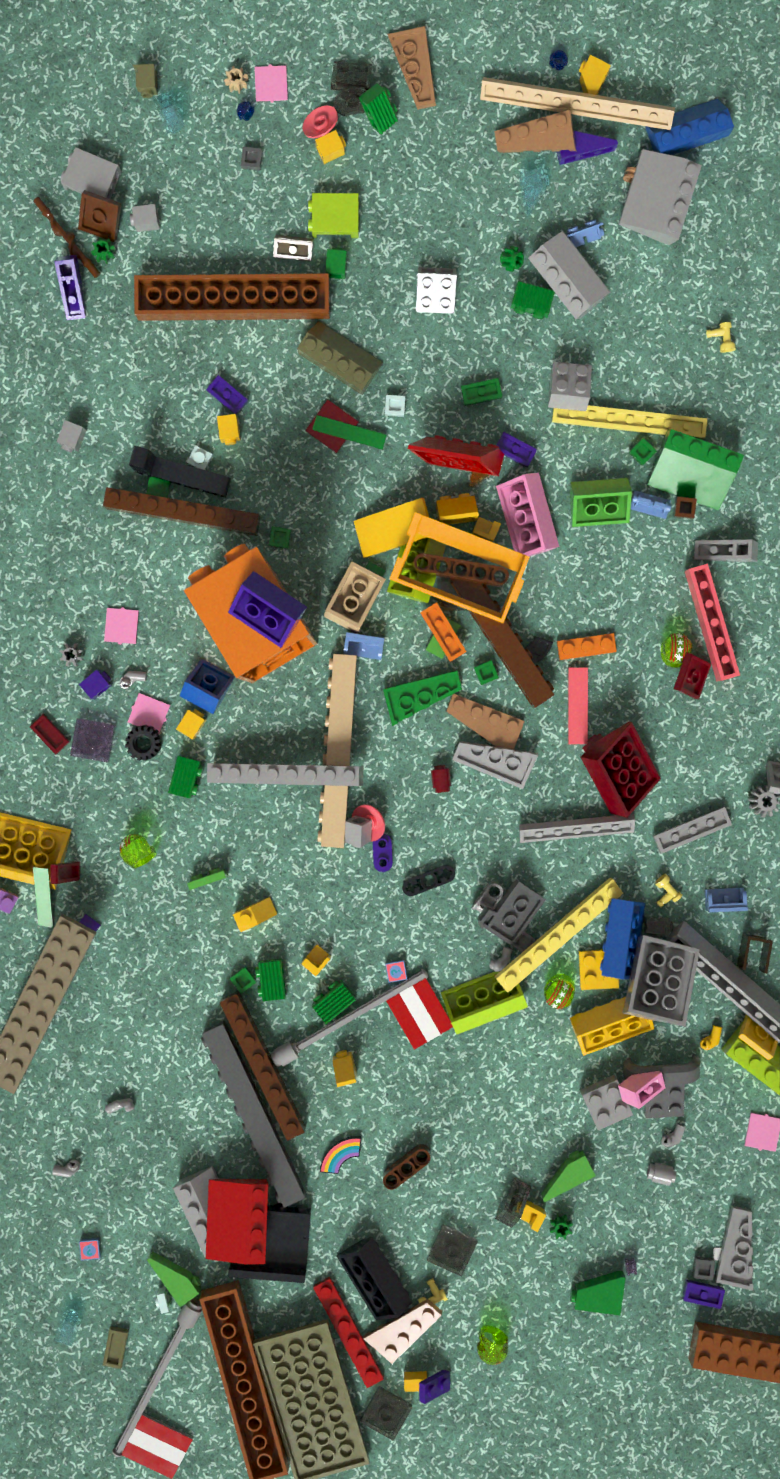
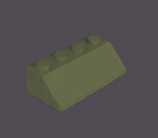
[297,321,383,395]

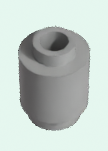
[647,1162,676,1186]

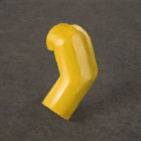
[700,1025,722,1050]

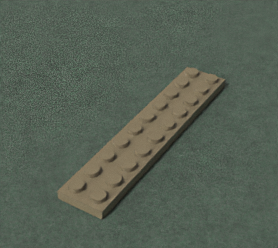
[0,914,97,1094]

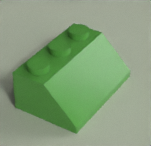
[570,478,632,527]

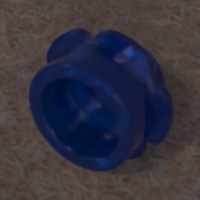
[549,50,568,71]
[237,101,254,121]

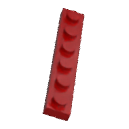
[313,1277,384,1388]

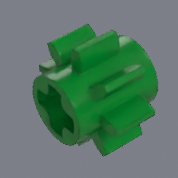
[91,237,116,264]
[500,246,524,272]
[549,1214,573,1240]

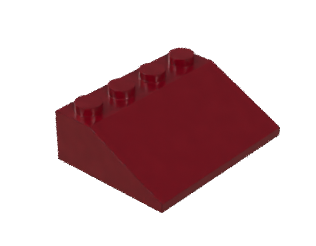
[580,721,661,818]

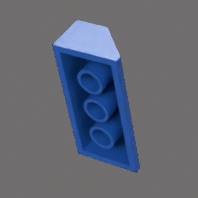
[645,99,734,155]
[600,898,646,980]

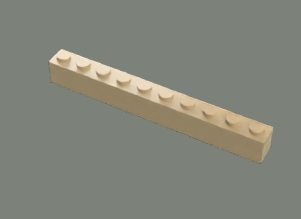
[318,654,357,848]

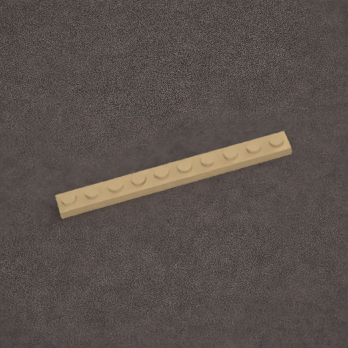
[480,77,675,130]

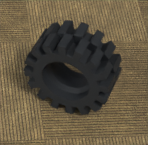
[125,725,162,761]

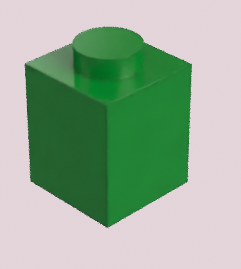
[325,247,347,279]

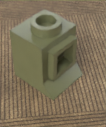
[133,64,158,98]

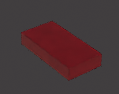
[30,714,70,755]
[51,861,80,884]

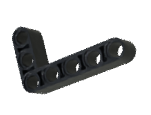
[129,446,231,498]

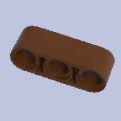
[383,1144,431,1190]

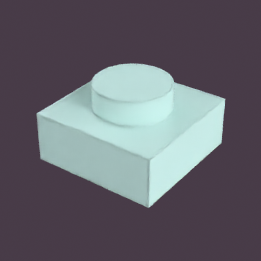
[385,395,405,417]
[187,445,213,470]
[155,1287,171,1314]

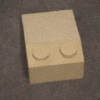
[324,562,386,634]

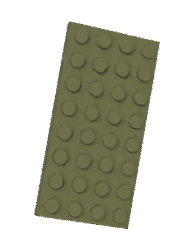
[253,1319,370,1479]

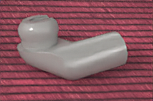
[105,1098,135,1114]
[661,1123,686,1147]

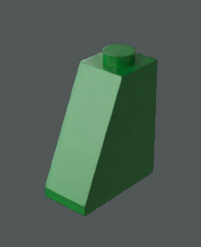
[570,1271,626,1316]

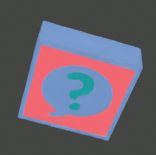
[385,960,407,983]
[79,1238,101,1261]

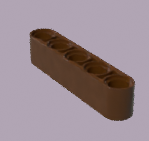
[413,553,509,586]

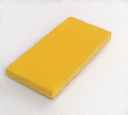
[354,498,429,558]

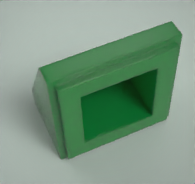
[146,476,170,498]

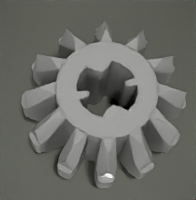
[748,785,780,818]

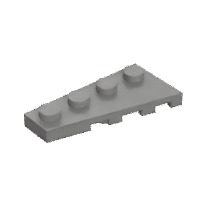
[452,741,538,789]
[714,1205,753,1291]

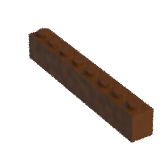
[103,487,261,536]
[448,568,554,708]
[219,991,306,1141]

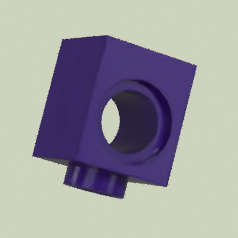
[79,670,112,700]

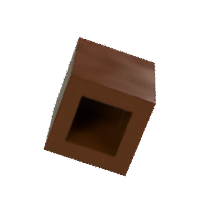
[673,497,697,519]

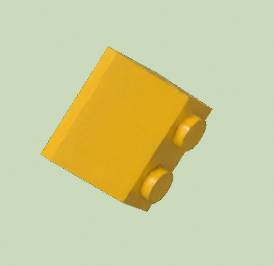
[436,493,479,525]

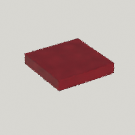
[305,399,359,454]
[673,652,711,700]

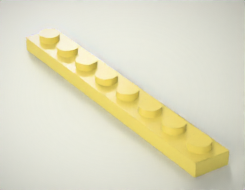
[552,405,707,439]
[494,878,623,993]

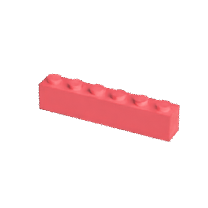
[684,564,740,682]

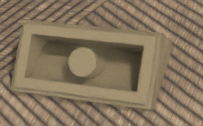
[273,235,314,261]

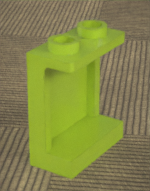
[308,193,359,238]

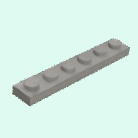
[519,814,635,843]

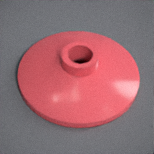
[303,105,338,138]
[352,804,385,842]

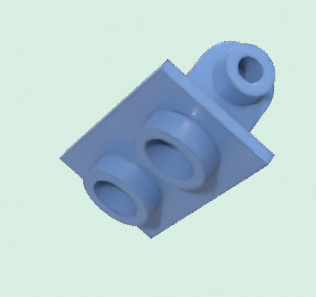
[565,219,604,247]
[631,490,671,519]

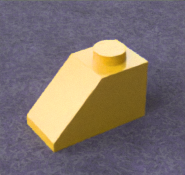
[579,55,611,95]
[233,897,277,932]
[332,1050,357,1087]

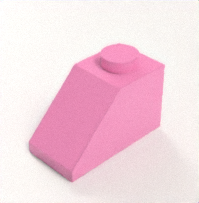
[618,1071,666,1109]

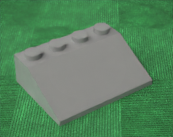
[618,149,702,245]
[623,935,700,1027]

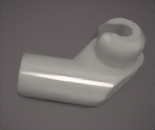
[120,670,147,689]
[489,947,513,972]
[52,1159,80,1177]

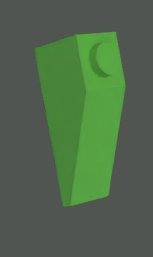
[541,1151,596,1203]
[147,1252,201,1307]

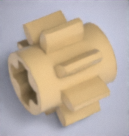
[224,66,249,94]

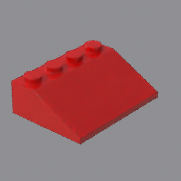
[407,435,504,476]
[205,1179,268,1264]

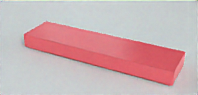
[568,668,588,744]

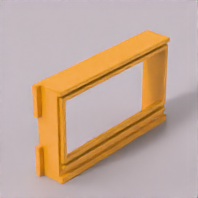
[390,512,530,623]

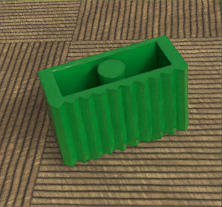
[358,83,398,134]
[511,281,555,319]
[168,755,204,799]
[255,958,287,1002]
[312,980,356,1024]

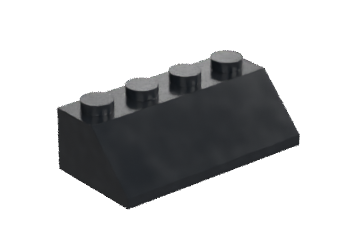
[336,1237,413,1320]

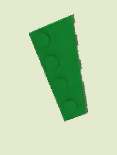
[383,670,462,726]

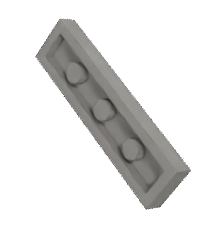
[653,807,732,854]

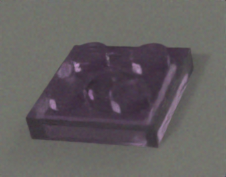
[70,718,116,763]

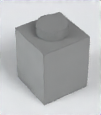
[130,204,160,232]
[57,420,87,453]
[345,815,372,848]

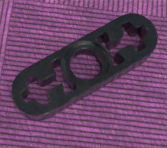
[402,865,455,896]

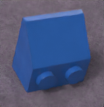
[180,659,235,714]

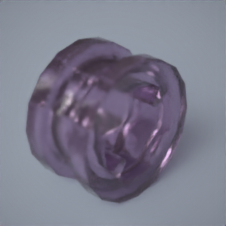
[624,1257,637,1276]

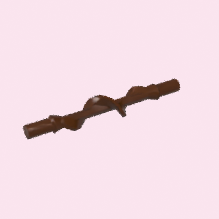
[33,197,101,278]

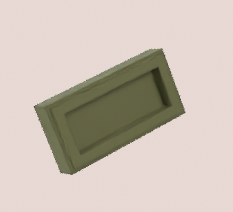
[102,1326,129,1369]

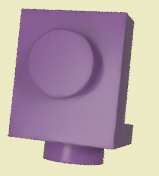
[0,888,19,914]

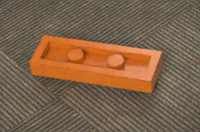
[420,602,467,662]
[557,633,617,660]

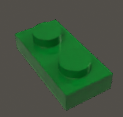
[461,378,502,406]

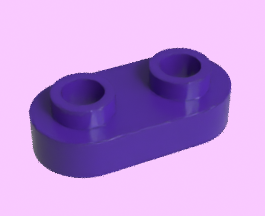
[373,834,393,872]

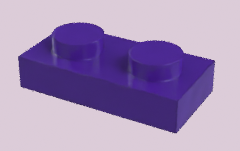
[206,375,248,415]
[496,432,537,468]
[682,1280,725,1309]
[419,1370,450,1404]

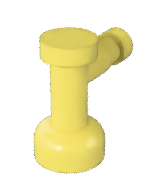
[706,322,736,353]
[655,874,682,908]
[418,1278,448,1304]

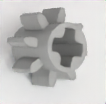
[60,644,84,667]

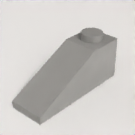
[694,539,758,562]

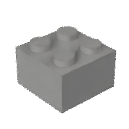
[548,361,592,411]
[580,1075,633,1130]

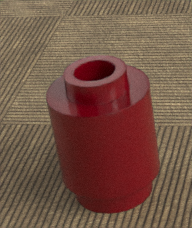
[431,765,452,793]

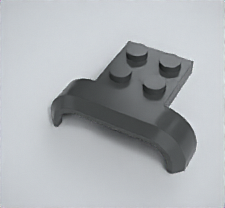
[477,879,546,953]
[623,1054,700,1118]

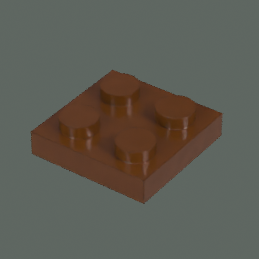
[78,190,121,242]

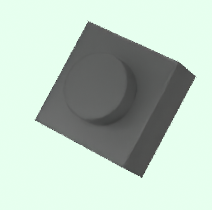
[241,147,263,171]
[693,1257,715,1280]

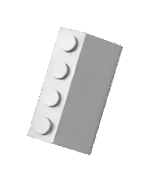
[528,231,611,319]
[173,1166,219,1257]

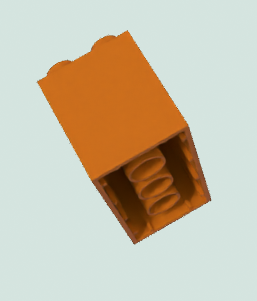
[184,543,317,683]

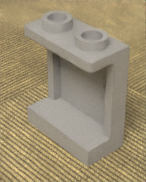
[60,147,121,199]

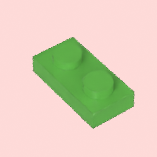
[187,867,228,890]

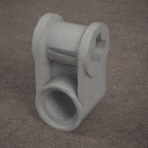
[471,881,503,913]

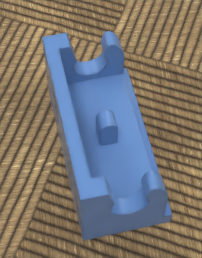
[344,632,385,660]
[705,888,748,912]

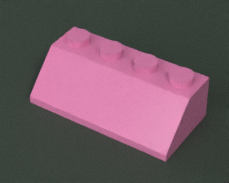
[496,473,559,556]

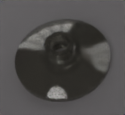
[334,87,367,117]

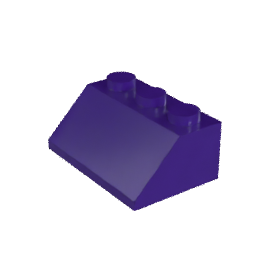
[228,571,307,648]

